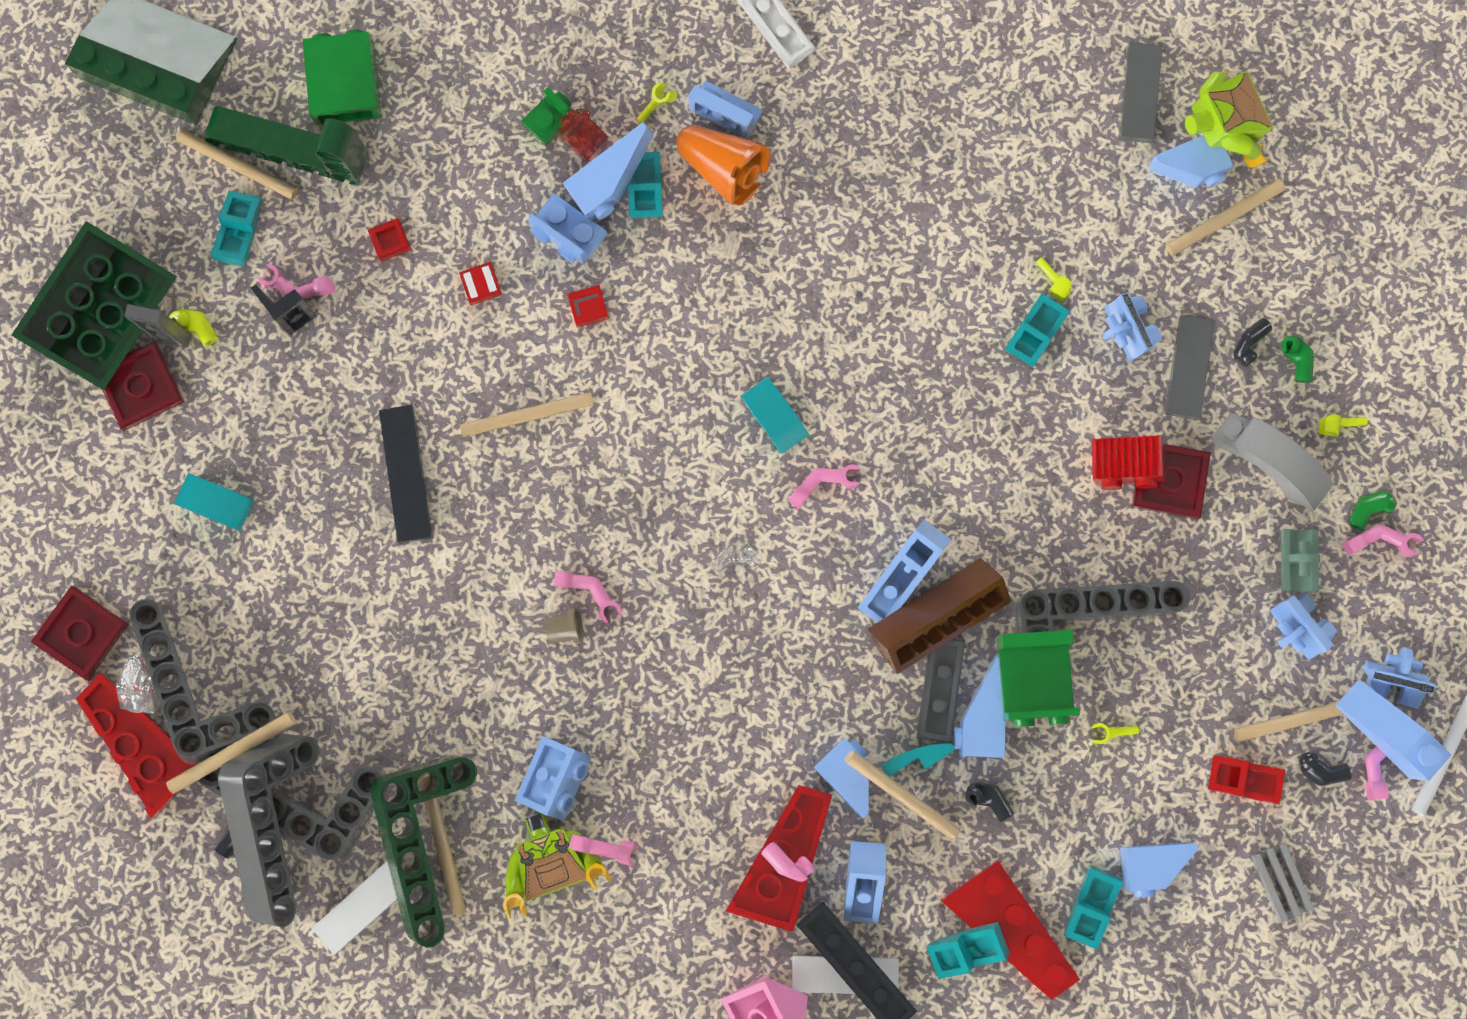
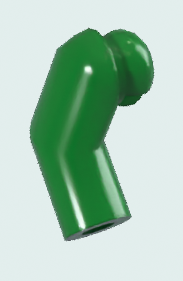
[1281,336,1314,383]
[1347,490,1397,531]

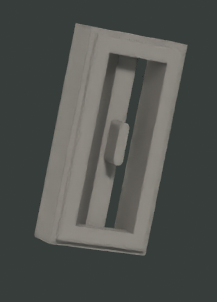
[1250,842,1314,922]

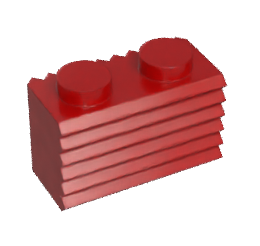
[1092,435,1166,490]

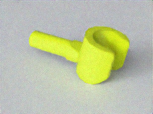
[636,83,677,123]
[1036,257,1071,302]
[1319,414,1368,437]
[1090,723,1139,744]

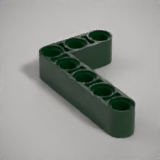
[203,106,368,185]
[370,755,477,948]

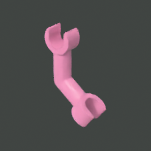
[257,264,336,299]
[788,464,860,509]
[1342,524,1424,557]
[554,571,622,624]
[1365,746,1389,801]
[569,834,639,866]

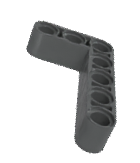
[1016,581,1190,633]
[130,599,276,764]
[218,734,319,928]
[197,756,389,860]

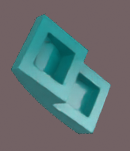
[628,152,663,219]
[210,190,262,267]
[1005,293,1070,367]
[740,377,809,454]
[174,473,255,531]
[879,743,955,777]
[1064,865,1123,949]
[926,922,1010,979]

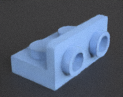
[688,81,762,139]
[528,193,608,265]
[514,736,591,821]

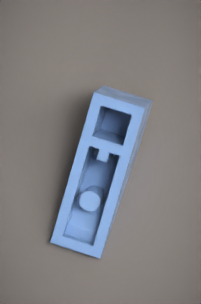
[563,122,654,221]
[858,519,952,623]
[953,653,1006,758]
[1335,680,1451,781]

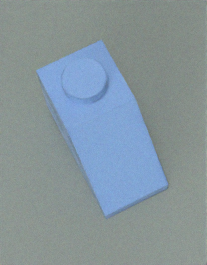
[1149,135,1233,188]
[813,738,869,819]
[843,841,886,924]
[1119,842,1197,897]

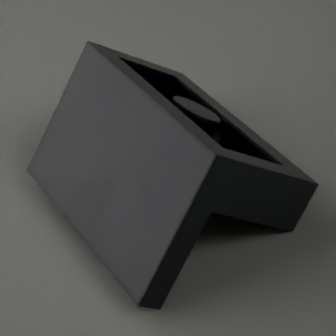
[251,284,317,336]

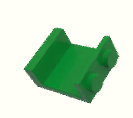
[997,630,1080,727]

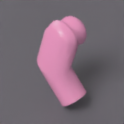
[762,842,815,882]

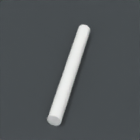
[1411,694,1467,817]

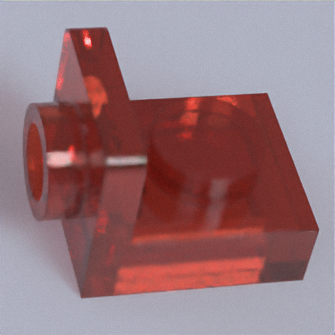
[556,109,608,161]

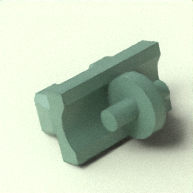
[1281,529,1320,593]

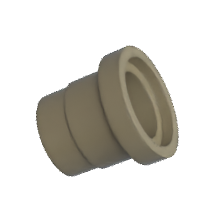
[545,608,584,643]

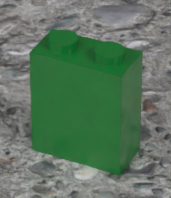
[302,29,382,126]

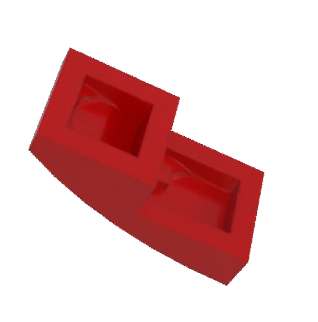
[1208,755,1286,805]

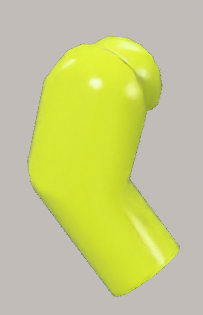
[169,309,219,347]

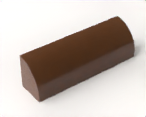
[867,558,1011,674]

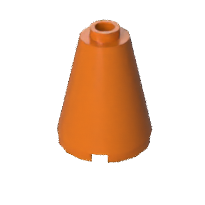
[676,124,771,206]

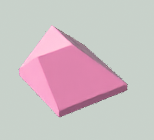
[721,973,808,1019]

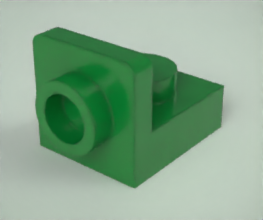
[521,87,573,146]

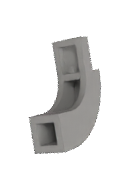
[1211,413,1334,511]

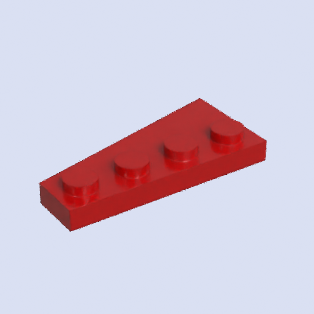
[76,673,197,819]
[725,785,832,932]
[940,860,1080,1000]

